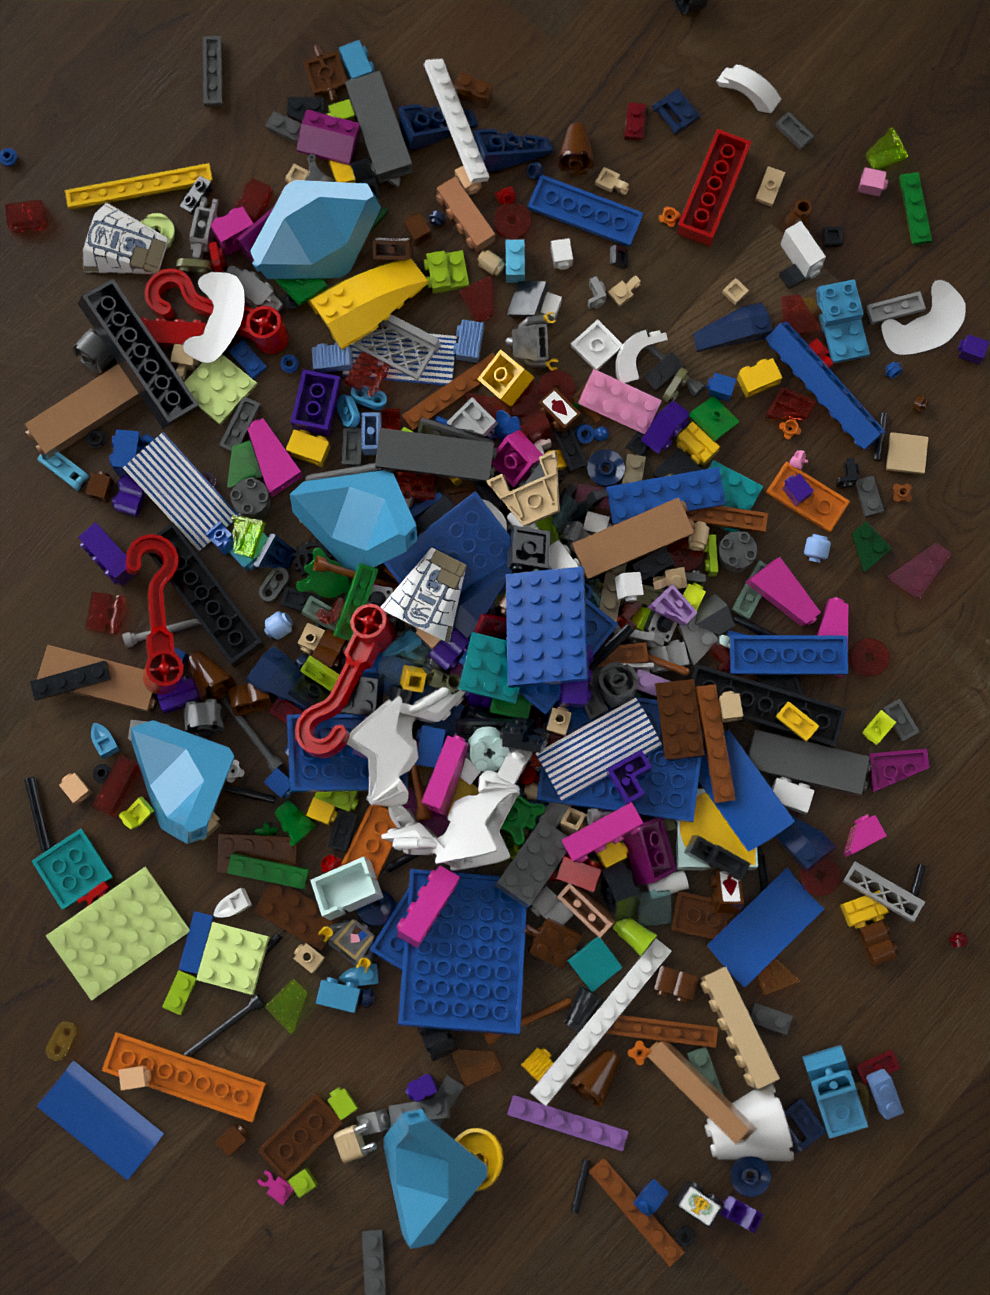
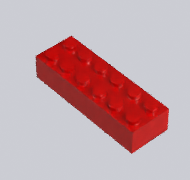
[676,129,752,247]

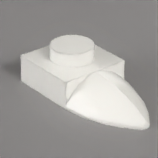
[388,805,419,829]
[213,888,252,918]

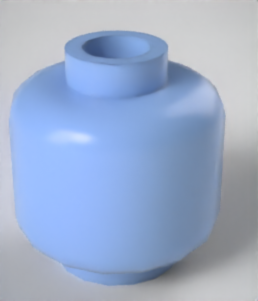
[804,534,831,563]
[264,611,293,640]

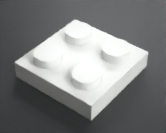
[571,319,623,370]

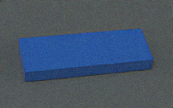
[179,911,214,974]

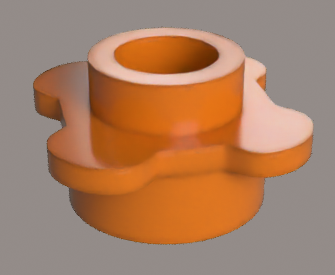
[659,206,680,227]
[779,418,801,439]
[628,1041,651,1065]

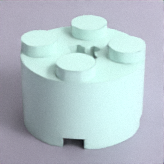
[468,726,509,771]

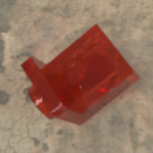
[381,408,401,430]
[315,598,345,625]
[617,600,642,629]
[708,642,730,672]

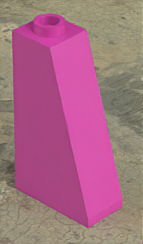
[247,418,303,497]
[745,557,821,626]
[817,597,849,678]
[422,735,469,816]

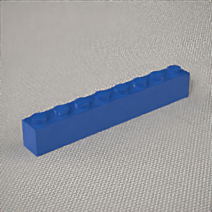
[765,321,886,449]

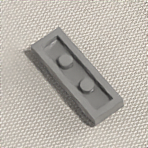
[866,291,926,325]

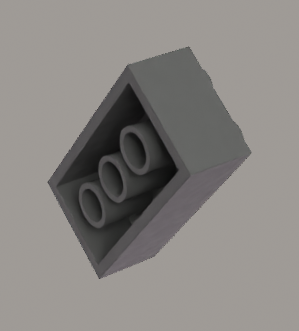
[495,819,568,908]

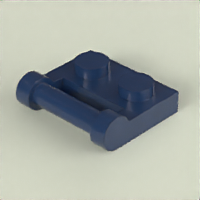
[652,88,700,135]
[783,1098,827,1153]

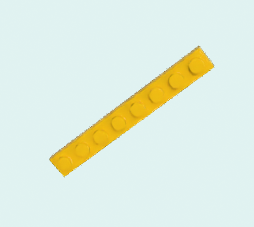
[65,163,213,210]

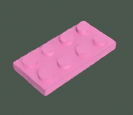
[578,369,662,434]

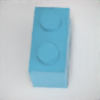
[506,240,525,283]

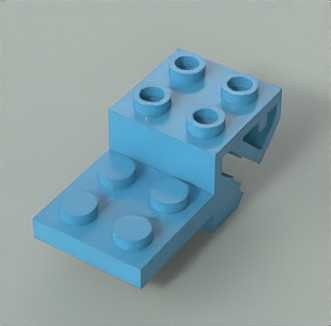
[817,279,870,364]
[802,1045,868,1139]

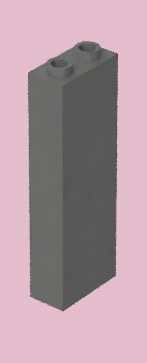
[345,71,414,184]
[375,428,497,483]
[748,730,871,797]

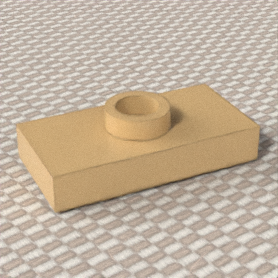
[755,166,785,207]

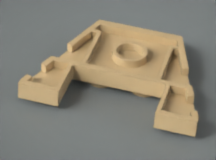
[487,451,560,527]

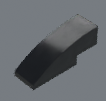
[684,835,750,881]

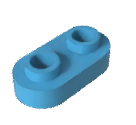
[351,384,387,410]
[337,394,360,428]

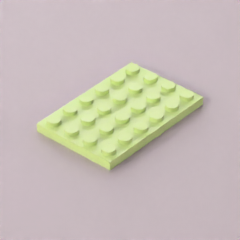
[46,866,190,1001]

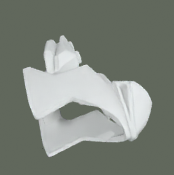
[346,687,465,807]
[381,770,520,871]

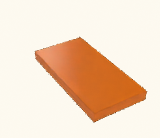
[766,461,850,534]
[340,804,397,881]

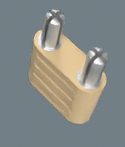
[334,1123,377,1163]

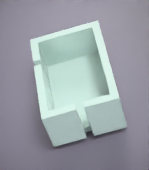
[310,857,383,921]

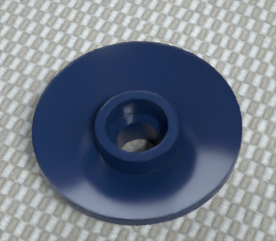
[587,449,625,486]
[356,890,396,926]
[730,1156,771,1197]

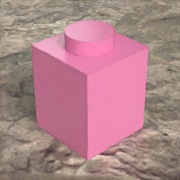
[858,168,888,197]

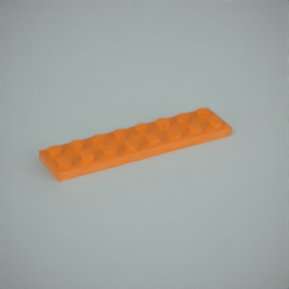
[102,1032,266,1122]

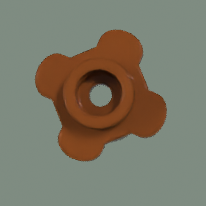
[893,484,912,502]

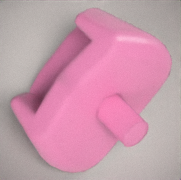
[790,451,808,470]

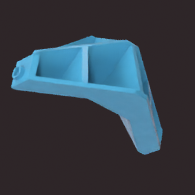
[251,180,381,279]
[290,470,418,571]
[131,720,234,844]
[383,1109,487,1249]

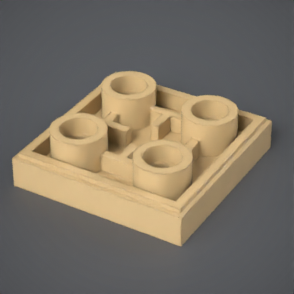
[886,432,928,475]

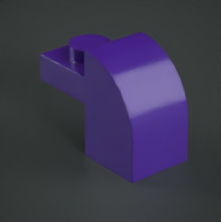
[720,1196,764,1233]

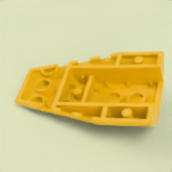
[307,259,429,350]

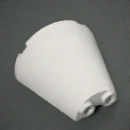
[704,1083,794,1161]

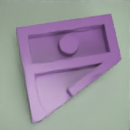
[648,584,698,626]

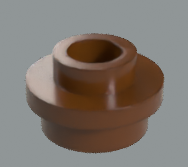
[913,395,928,413]

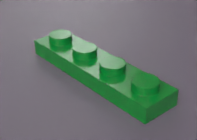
[899,172,932,246]
[333,563,378,642]
[227,853,309,889]

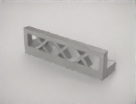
[843,861,925,923]

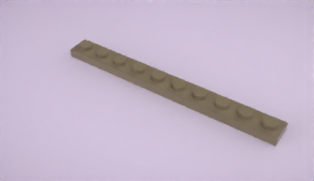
[599,454,646,636]

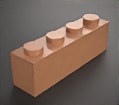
[436,177,495,253]

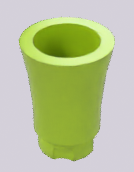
[613,918,658,957]

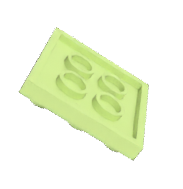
[184,354,258,426]
[196,922,270,995]

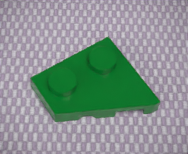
[227,440,262,488]
[275,800,317,847]

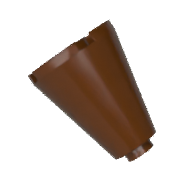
[558,122,594,176]
[187,651,235,703]
[569,1049,620,1108]

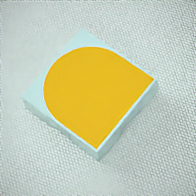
[676,789,758,870]

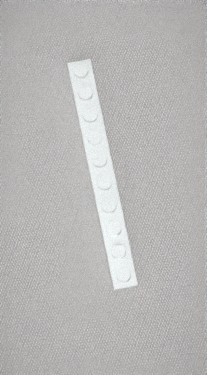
[530,938,672,1106]

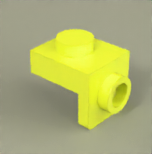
[683,583,706,611]
[862,710,896,745]
[119,797,154,830]

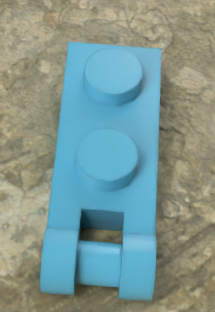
[37,452,90,492]

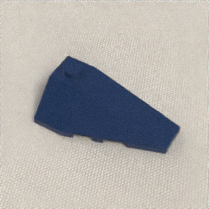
[398,104,478,150]
[474,129,553,172]
[693,303,772,352]
[453,563,514,640]
[246,646,308,710]
[774,815,836,873]

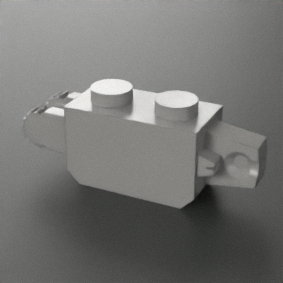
[189,197,218,260]
[227,266,283,312]

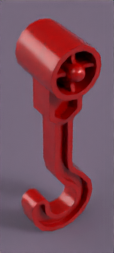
[144,268,289,355]
[125,534,184,695]
[295,604,397,758]

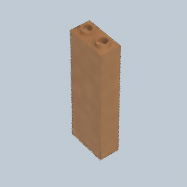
[25,364,142,459]
[572,497,695,580]
[37,645,157,713]
[648,1041,757,1144]

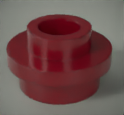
[948,932,969,947]

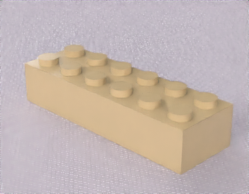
[700,967,780,1089]

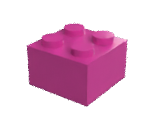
[210,206,253,257]
[491,430,543,488]

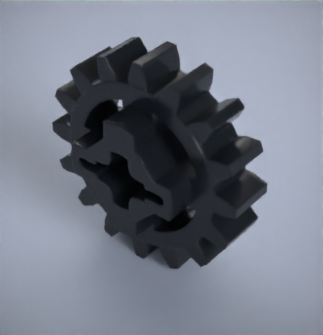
[292,539,334,578]

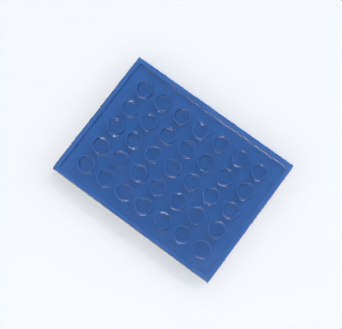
[536,697,704,823]
[398,869,526,1035]

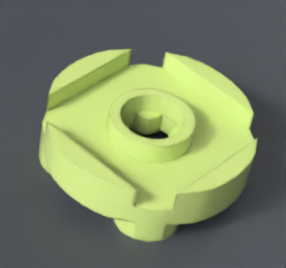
[141,213,175,249]

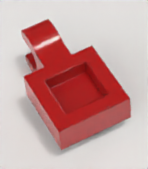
[809,338,834,369]
[77,881,112,909]

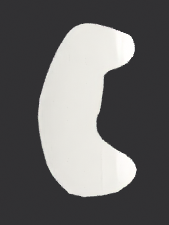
[183,272,244,363]
[881,280,965,355]

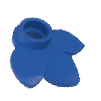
[493,410,521,442]

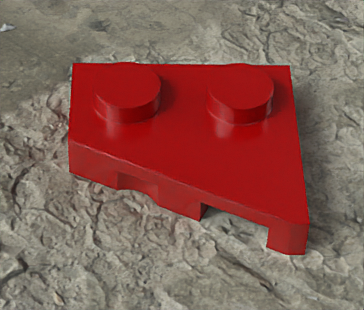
[209,242,226,273]

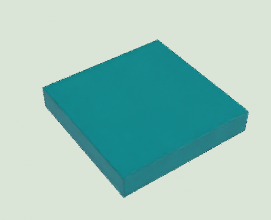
[567,936,623,992]

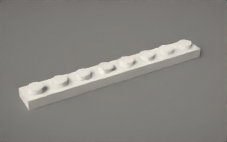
[424,59,489,183]

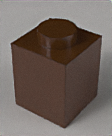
[404,213,431,247]
[86,471,114,503]
[215,1124,249,1157]

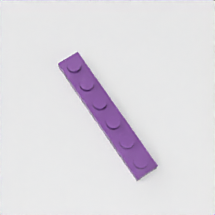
[507,1095,628,1151]

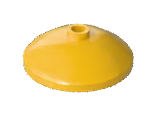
[455,1128,503,1191]

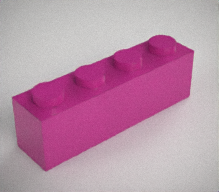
[562,802,644,864]
[397,865,460,948]

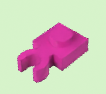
[258,1170,294,1205]

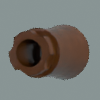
[785,199,813,230]

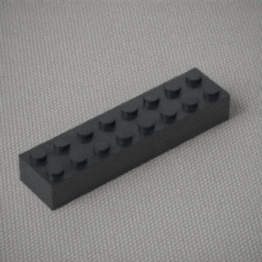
[78,279,199,429]
[149,522,265,668]
[691,664,847,748]

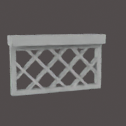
[353,314,441,381]

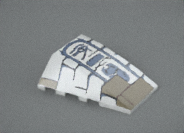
[83,203,169,274]
[381,547,466,643]

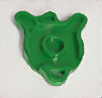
[296,548,351,598]
[500,796,546,846]

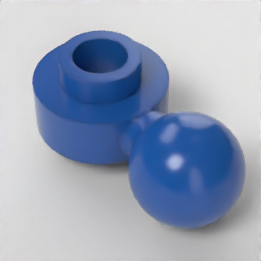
[575,424,609,444]

